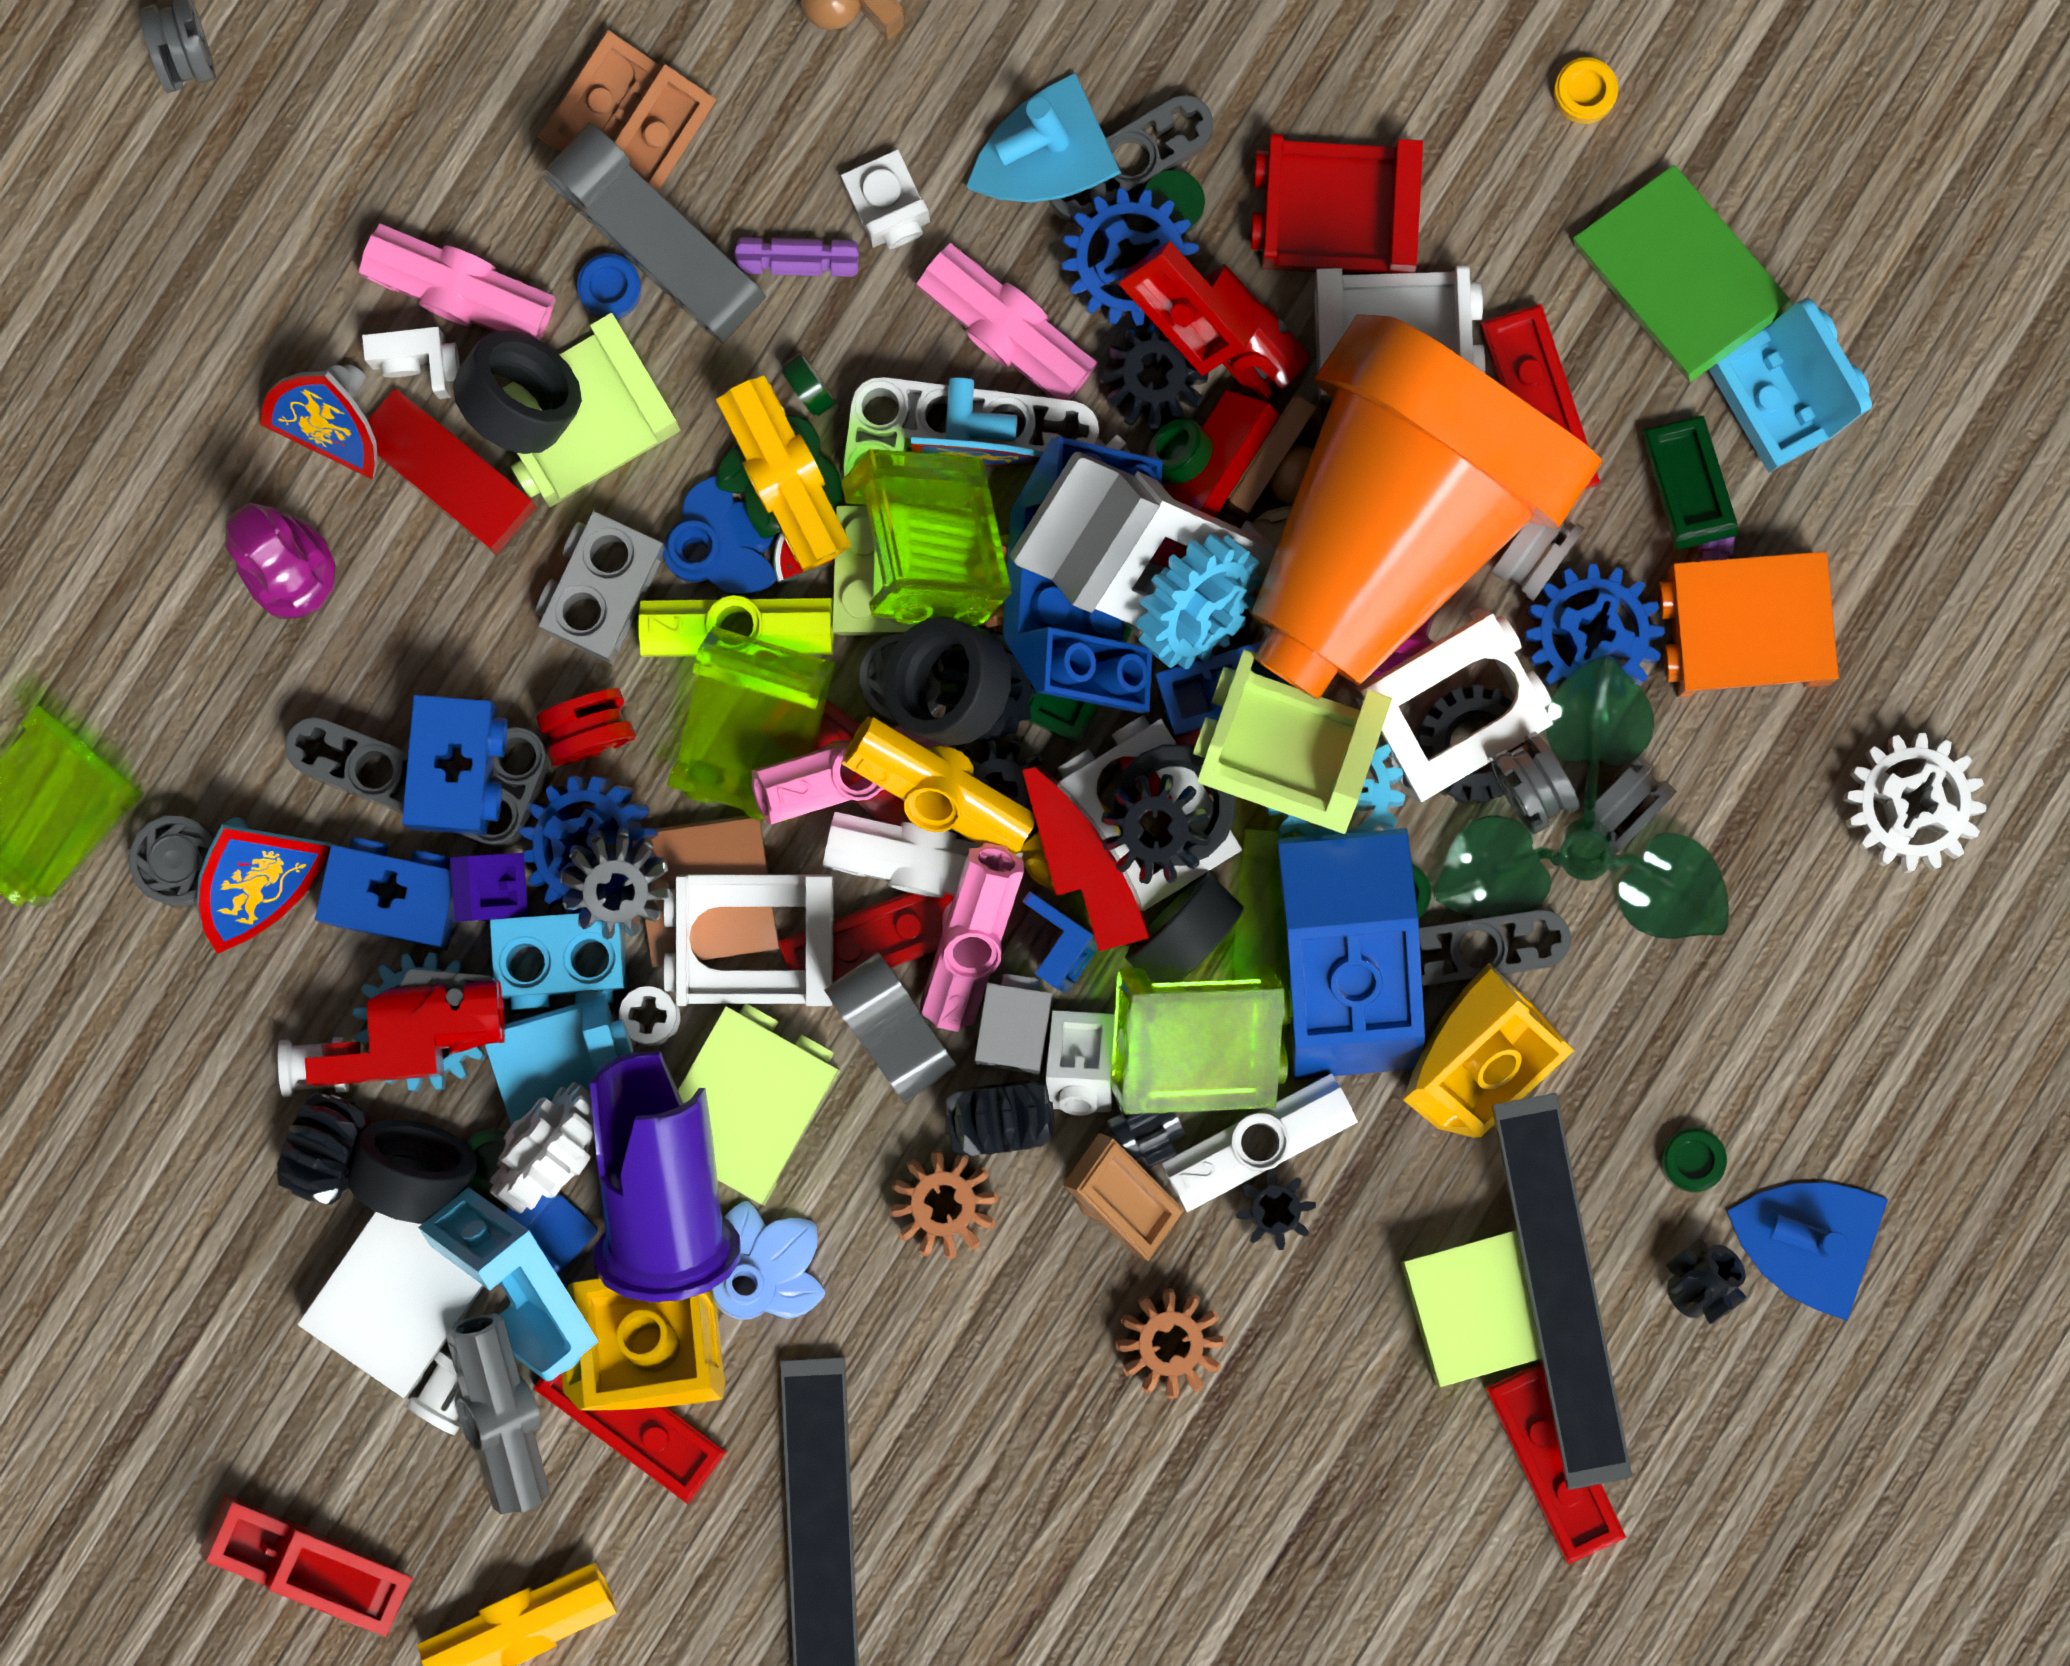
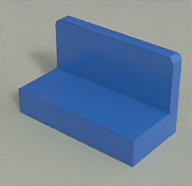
[1023,891,1098,994]

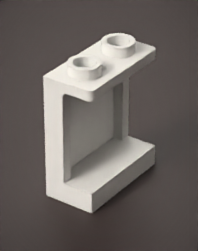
[1313,265,1485,406]
[298,1212,484,1398]

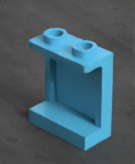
[418,1187,599,1381]

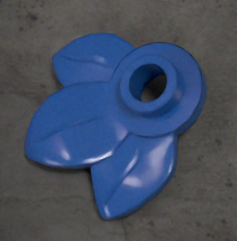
[663,475,778,596]

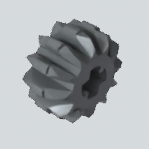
[560,827,670,940]

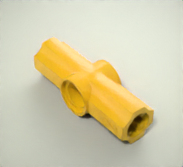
[716,375,852,572]
[841,716,1036,855]
[417,1562,618,1666]

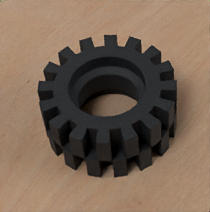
[1417,685,1526,804]

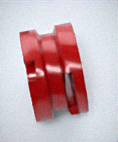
[536,688,636,766]

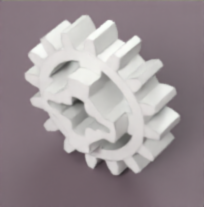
[1843,733,1986,873]
[490,1082,595,1214]

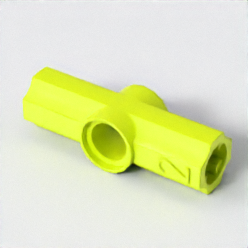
[639,595,834,660]

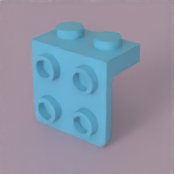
[1708,297,1872,473]
[485,996,634,1126]

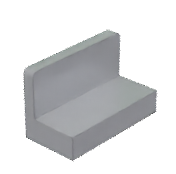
[1010,452,1160,613]

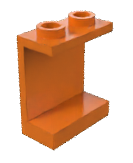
[1657,552,1839,697]

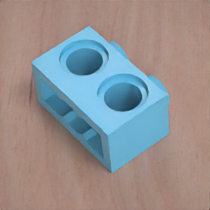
[490,913,628,1011]

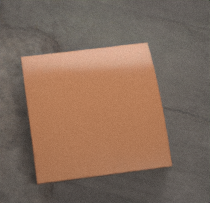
[537,30,717,192]
[645,813,779,968]

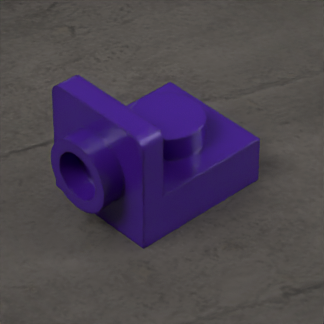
[450,853,528,922]

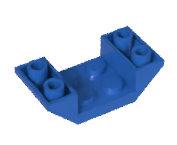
[1003,437,1163,713]
[1277,828,1425,1080]

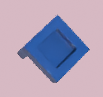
[505,1192,598,1276]

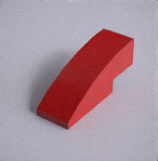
[368,389,537,556]
[1022,765,1152,952]
[198,1493,413,1638]

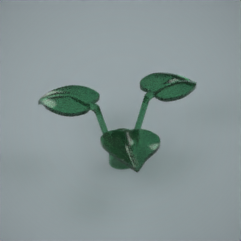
[1434,656,1729,939]

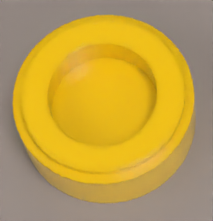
[1553,57,1618,124]

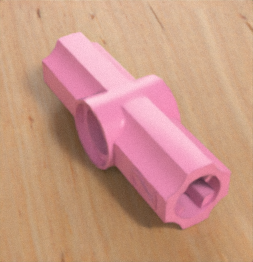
[358,223,556,341]
[916,243,1097,400]
[751,716,949,824]
[920,842,1024,1032]

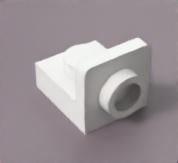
[841,150,930,249]
[362,327,460,399]
[1046,1011,1117,1116]

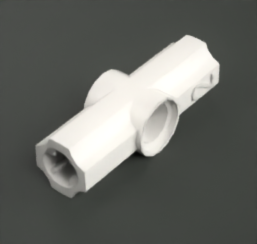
[823,812,1023,898]
[1161,1073,1358,1213]

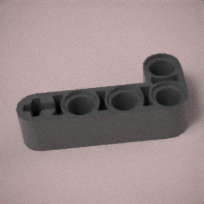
[541,123,766,344]
[285,718,551,849]
[824,952,957,1104]

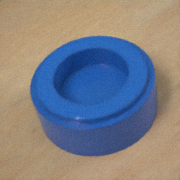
[577,254,642,320]

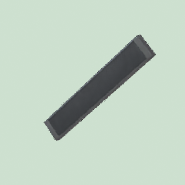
[1491,1093,1633,1490]
[780,1357,859,1666]

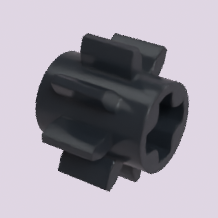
[1107,1087,1185,1168]
[1235,1170,1316,1251]
[1666,1239,1747,1324]

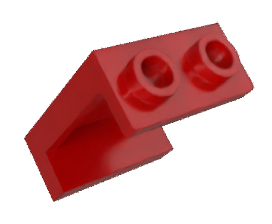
[1251,133,1423,275]

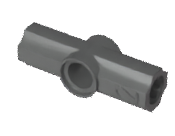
[446,1313,550,1515]

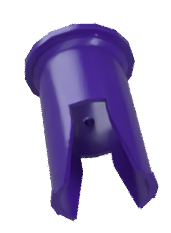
[590,1051,741,1302]

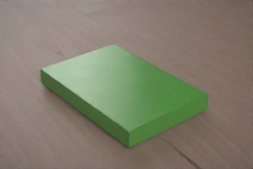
[1573,164,1792,383]

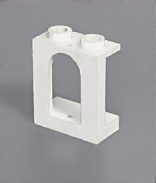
[1095,471,1276,657]
[1346,608,1553,802]
[1057,715,1243,911]
[664,874,834,1006]

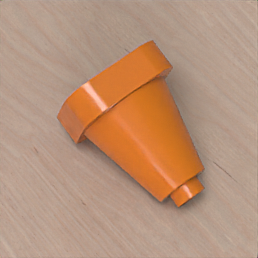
[1251,314,1603,701]

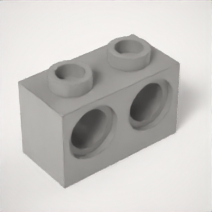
[535,511,665,665]
[975,974,1052,1075]

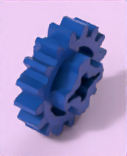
[1060,188,1199,326]
[1524,564,1665,704]
[520,776,658,914]

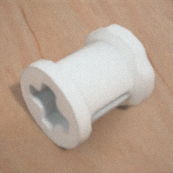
[619,986,681,1046]
[278,1037,349,1097]
[406,1350,463,1435]

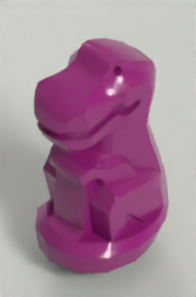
[225,503,336,619]

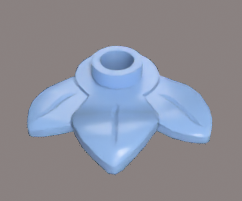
[711,1201,826,1320]

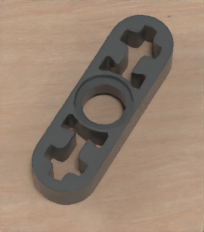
[1049,95,1213,223]
[1419,910,1571,987]

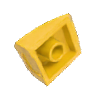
[1403,963,1575,1138]
[562,1278,726,1410]

